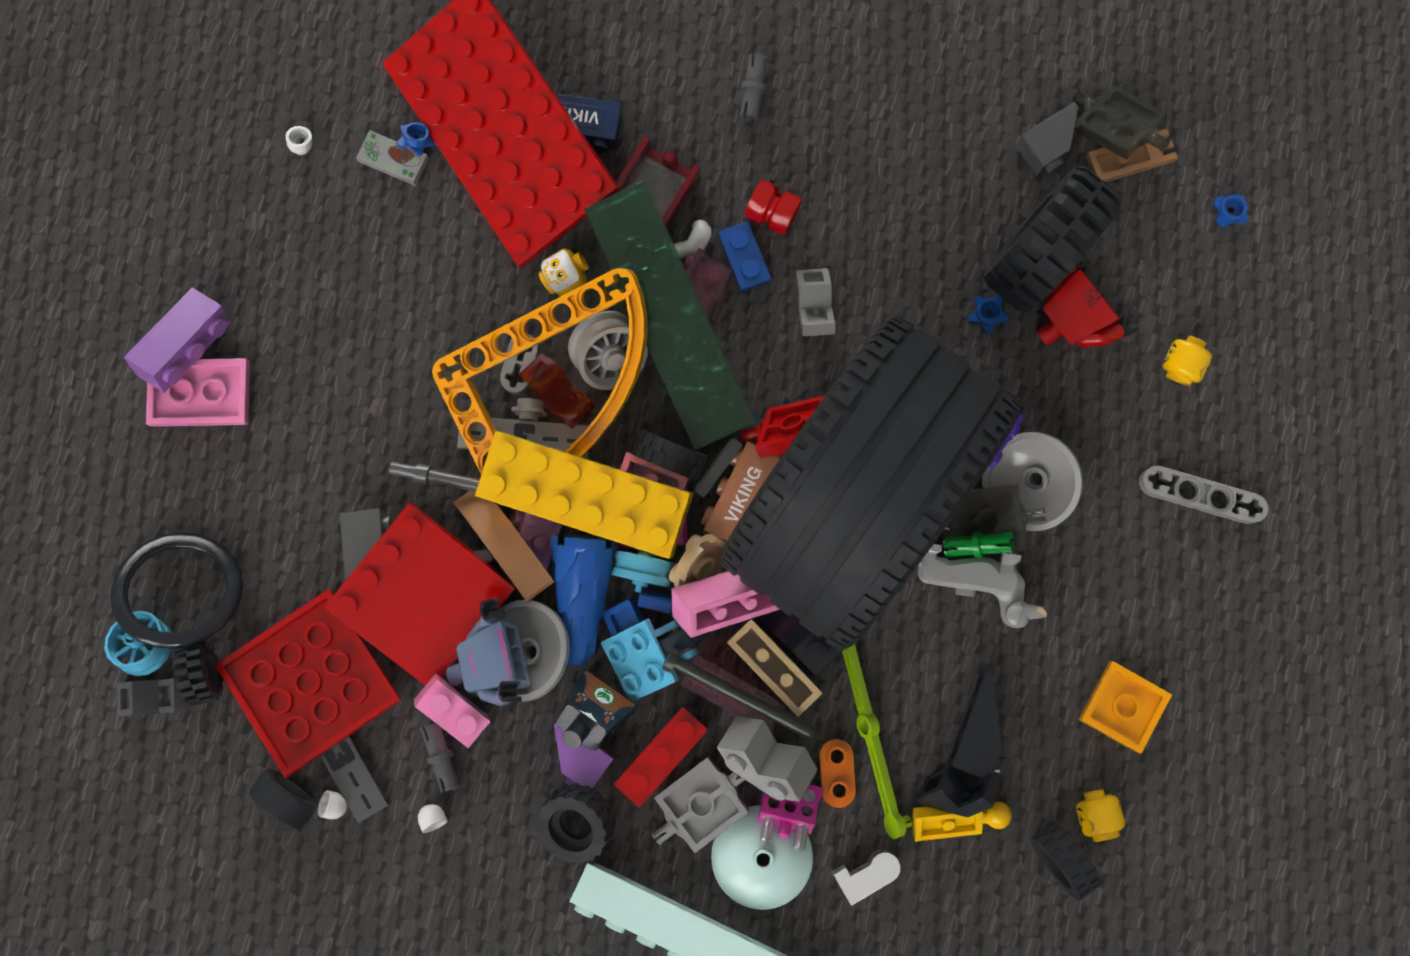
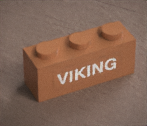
[701,441,781,542]

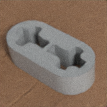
[500,334,539,395]

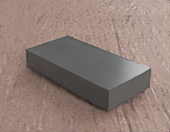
[688,438,743,498]

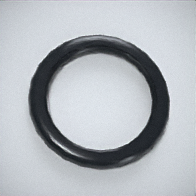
[110,533,243,649]

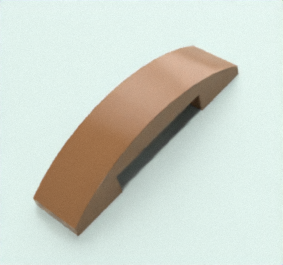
[453,491,554,602]

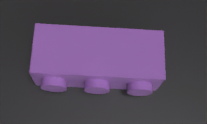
[124,288,231,393]

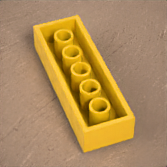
[475,431,694,559]

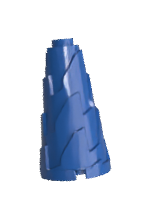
[550,534,618,665]

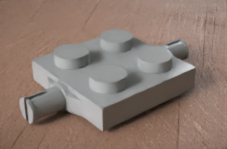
[652,756,750,853]

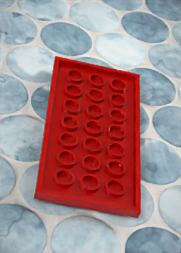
[382,0,621,268]

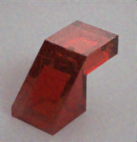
[518,353,595,429]

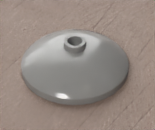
[982,432,1083,531]
[498,600,570,702]

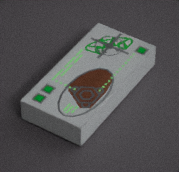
[356,130,429,186]

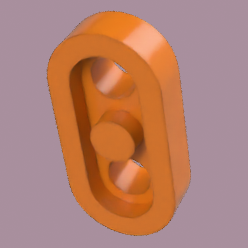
[819,739,856,808]

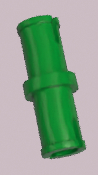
[943,531,1015,558]

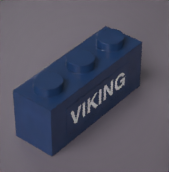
[555,93,622,153]

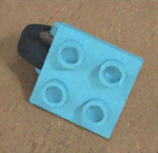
[600,618,711,702]

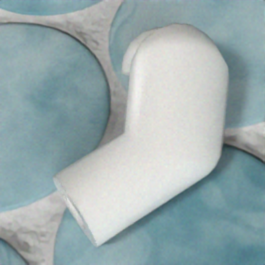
[671,220,711,260]

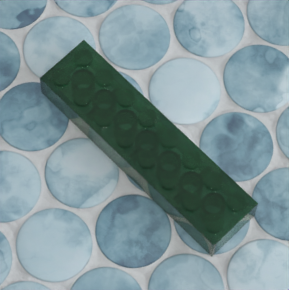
[584,180,757,450]

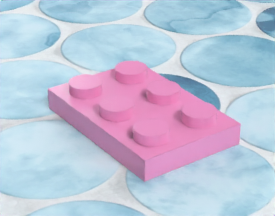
[146,358,250,426]

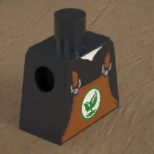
[556,669,637,750]

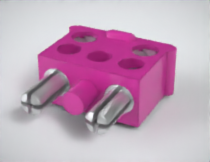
[757,784,824,851]

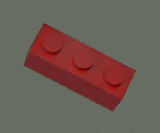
[614,707,708,807]

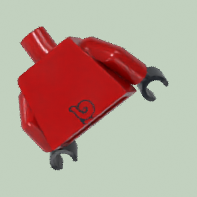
[1036,260,1139,348]

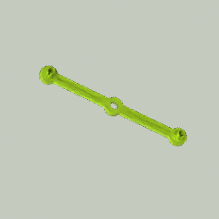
[842,644,912,839]

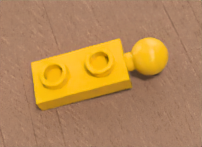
[912,801,1012,842]

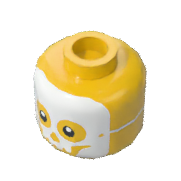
[539,248,589,296]

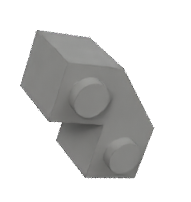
[717,716,818,802]

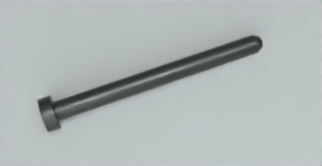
[662,647,815,738]

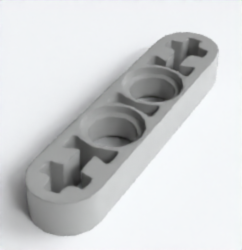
[1139,466,1268,524]

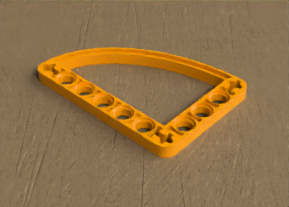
[432,268,647,506]

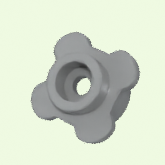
[511,398,547,422]

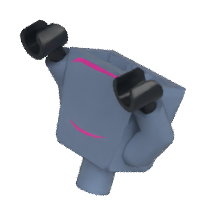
[446,598,531,706]

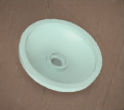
[711,805,813,910]

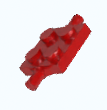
[739,395,826,458]

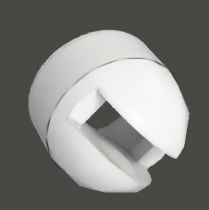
[286,126,313,155]
[318,790,347,819]
[417,804,448,833]

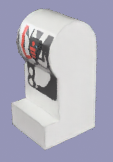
[832,850,900,906]

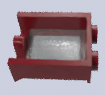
[605,136,701,241]

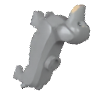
[918,544,1047,628]

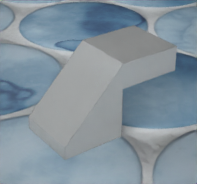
[796,268,835,336]

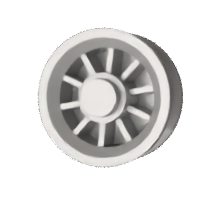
[568,311,648,390]

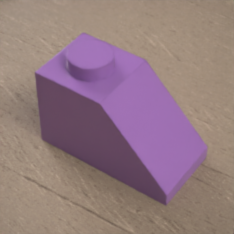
[554,723,615,789]

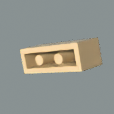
[727,619,822,717]

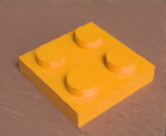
[1078,661,1172,754]

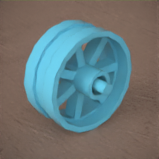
[611,550,675,593]
[104,611,172,676]

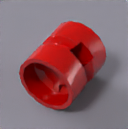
[744,179,803,237]

